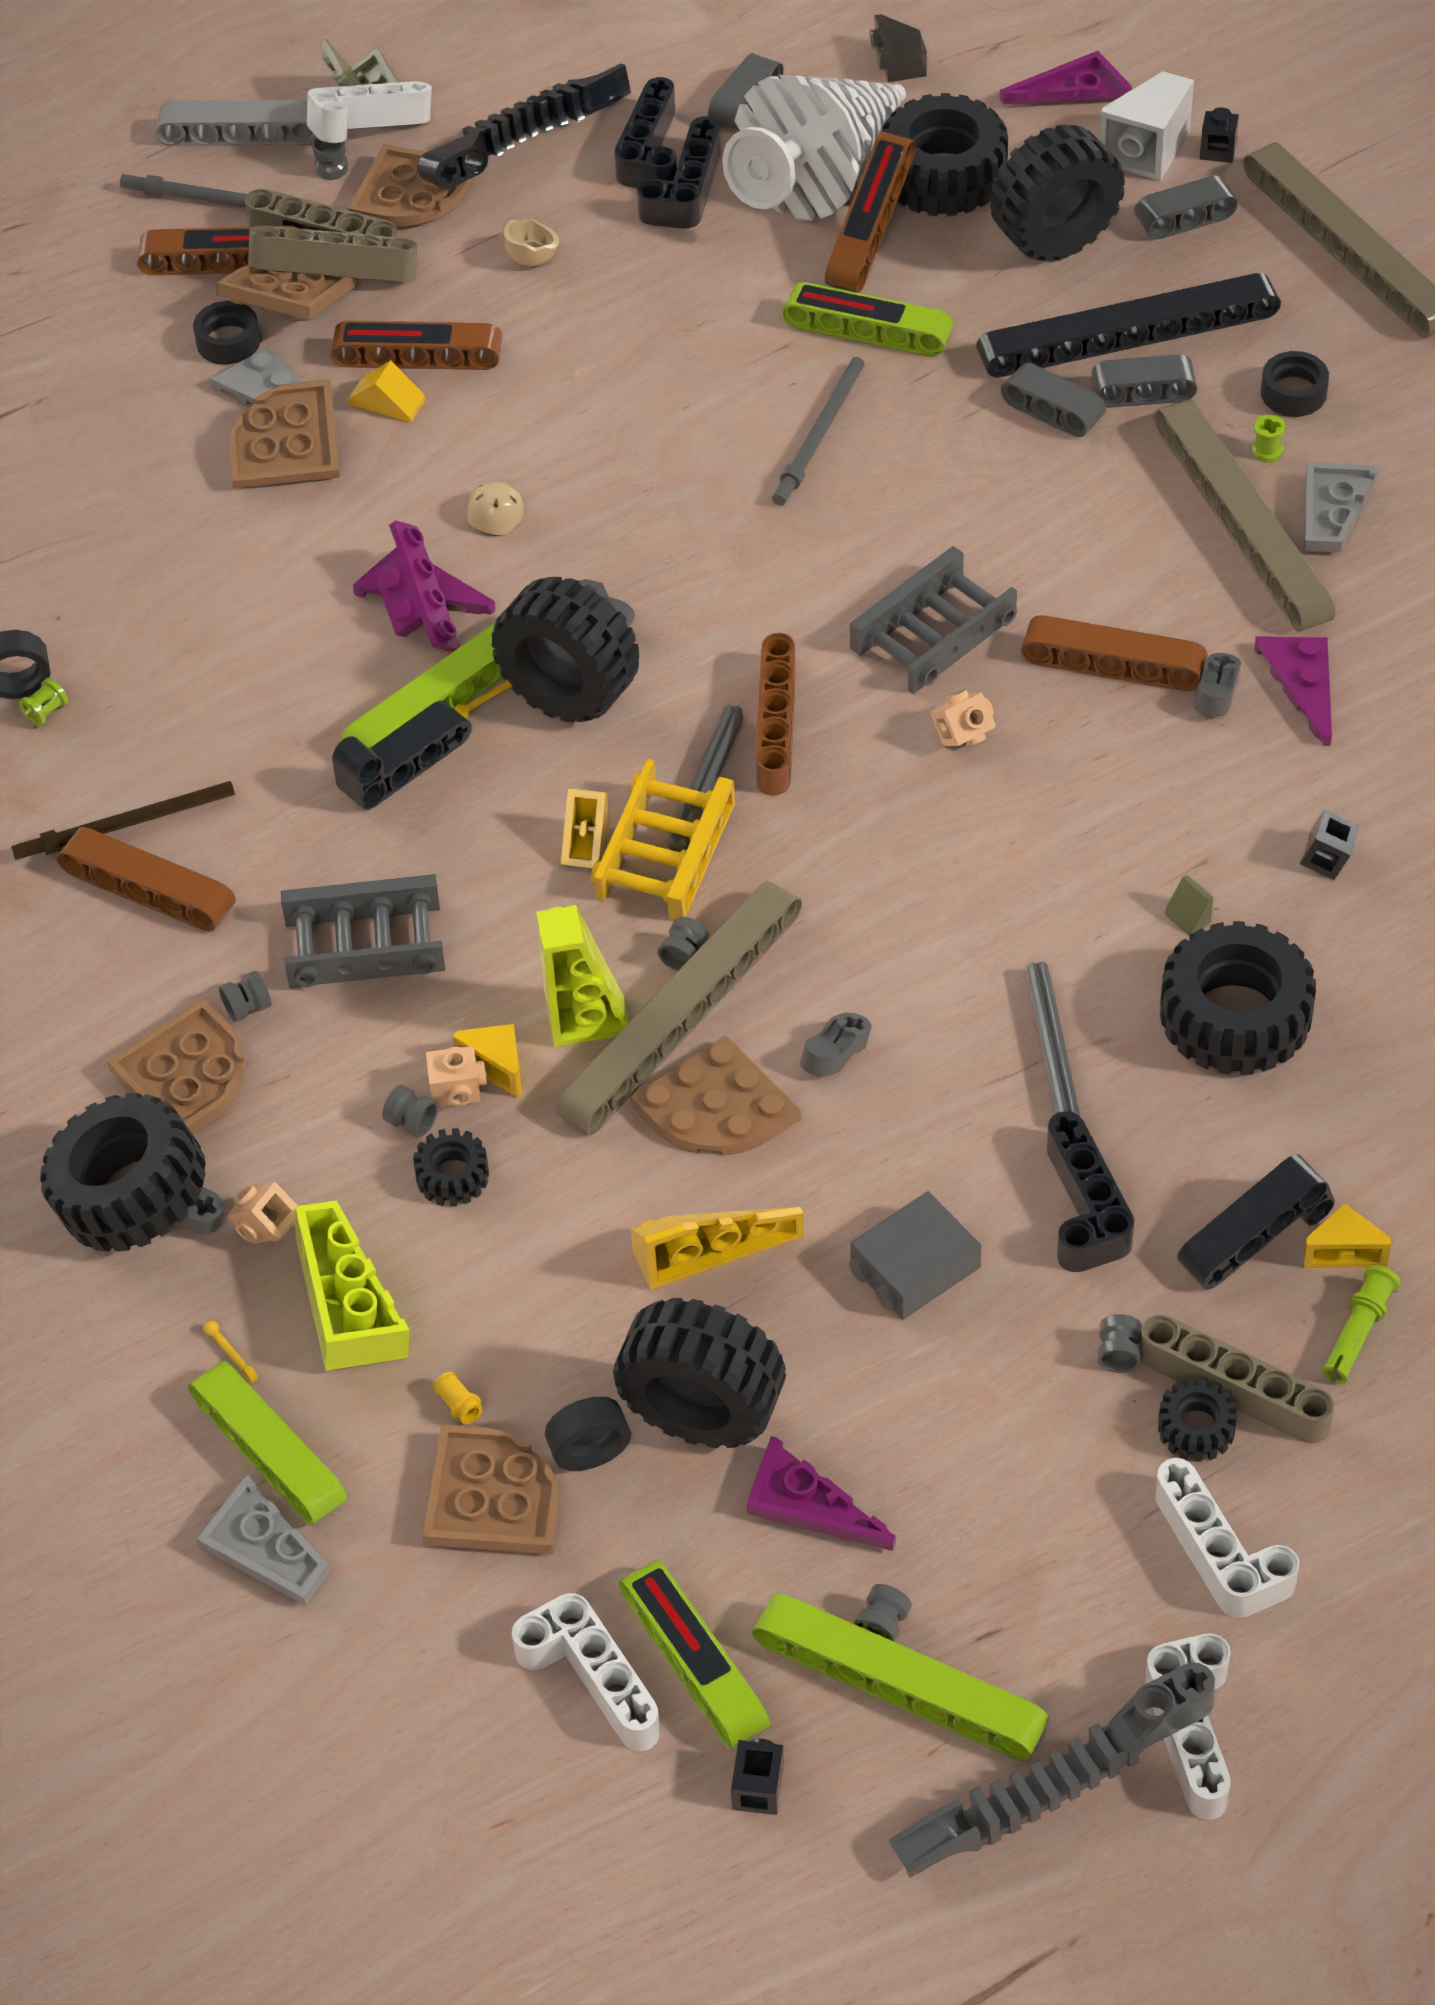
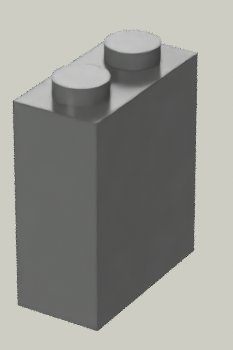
[849,1191,981,1320]

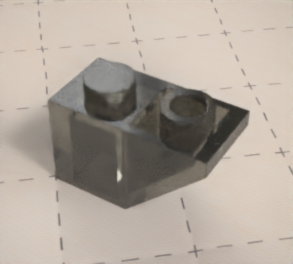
[869,14,927,82]

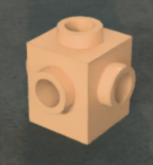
[929,689,996,747]
[426,1046,487,1107]
[227,1181,298,1244]

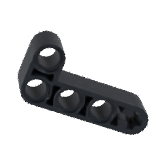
[614,77,677,188]
[637,116,721,229]
[332,700,472,810]
[1047,1111,1135,1272]
[1177,1154,1335,1290]

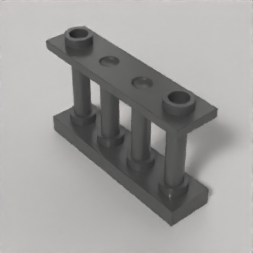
[850,546,1017,694]
[281,874,445,988]

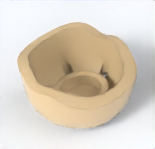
[504,219,559,267]
[467,481,524,535]

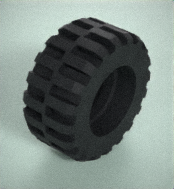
[882,93,1008,217]
[990,125,1125,261]
[492,577,639,722]
[1160,921,1316,1075]
[40,1093,206,1252]
[613,1298,786,1448]

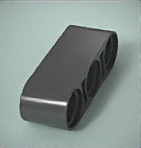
[708,53,784,130]
[1134,175,1238,240]
[1091,354,1198,408]
[1001,363,1106,437]

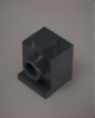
[1200,107,1239,163]
[1300,810,1359,880]
[731,1738,784,1815]

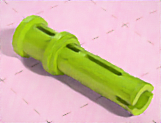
[1321,1264,1401,1384]

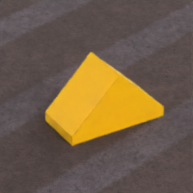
[347,361,426,423]
[560,788,610,868]
[453,1024,522,1098]
[1303,1203,1391,1268]

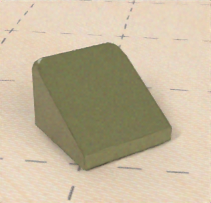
[1165,875,1213,935]

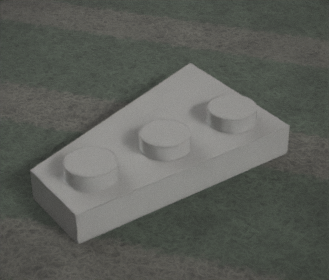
[210,347,303,405]
[1304,462,1379,552]
[196,1475,330,1606]

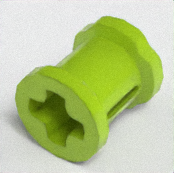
[1251,415,1286,463]
[18,678,69,727]

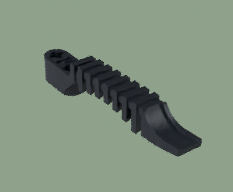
[417,63,631,188]

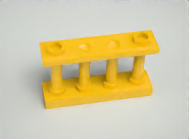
[591,759,736,920]

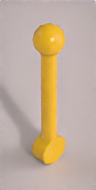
[454,680,512,719]
[203,1320,258,1384]

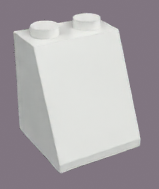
[1099,71,1194,181]

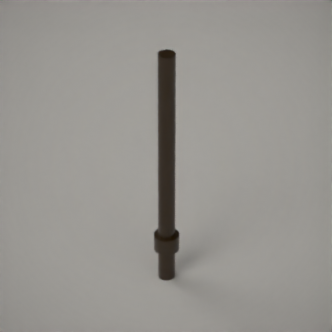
[11,781,235,861]

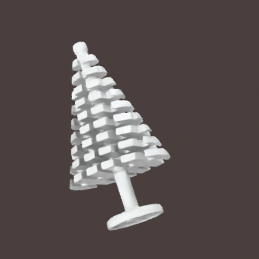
[722,75,906,221]

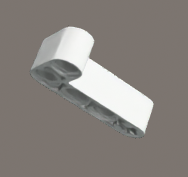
[307,82,432,143]
[1155,1458,1300,1618]
[512,1593,660,1751]
[1145,1633,1231,1820]

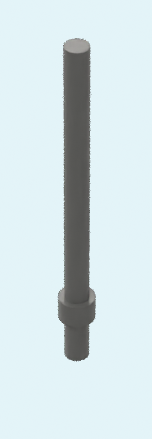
[120,174,247,207]
[772,357,864,506]

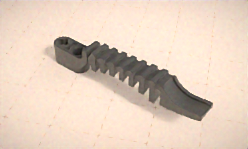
[889,1662,1215,1878]

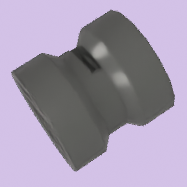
[312,137,348,180]
[658,917,709,971]
[219,971,272,1022]
[382,1085,438,1138]
[1098,1314,1142,1373]
[854,1584,912,1642]

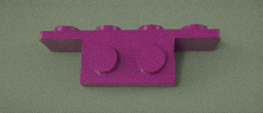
[374,520,460,652]

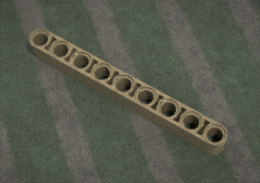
[1243,142,1435,338]
[1155,399,1335,632]
[556,880,802,1135]

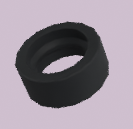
[193,300,261,365]
[1260,351,1329,417]
[0,629,51,699]
[545,1397,632,1471]

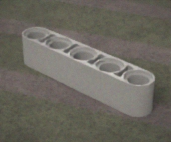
[156,100,316,146]

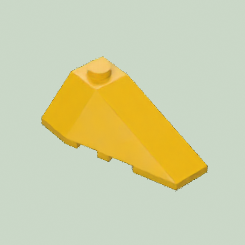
[631,1207,804,1290]

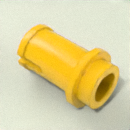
[433,1372,483,1424]

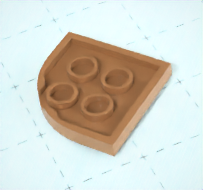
[348,144,476,229]
[217,265,357,321]
[230,379,340,489]
[107,998,244,1134]
[630,1035,801,1155]
[423,1424,560,1554]

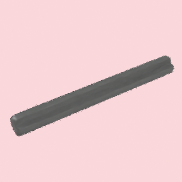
[667,704,744,852]
[1027,961,1080,1116]

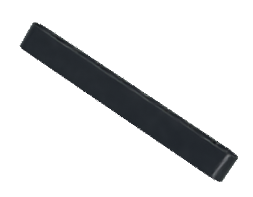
[976,273,1281,378]

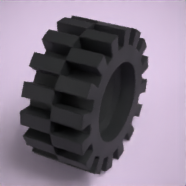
[413,1128,489,1207]
[1158,1378,1237,1462]

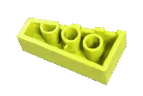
[536,905,630,1047]
[295,1200,410,1371]

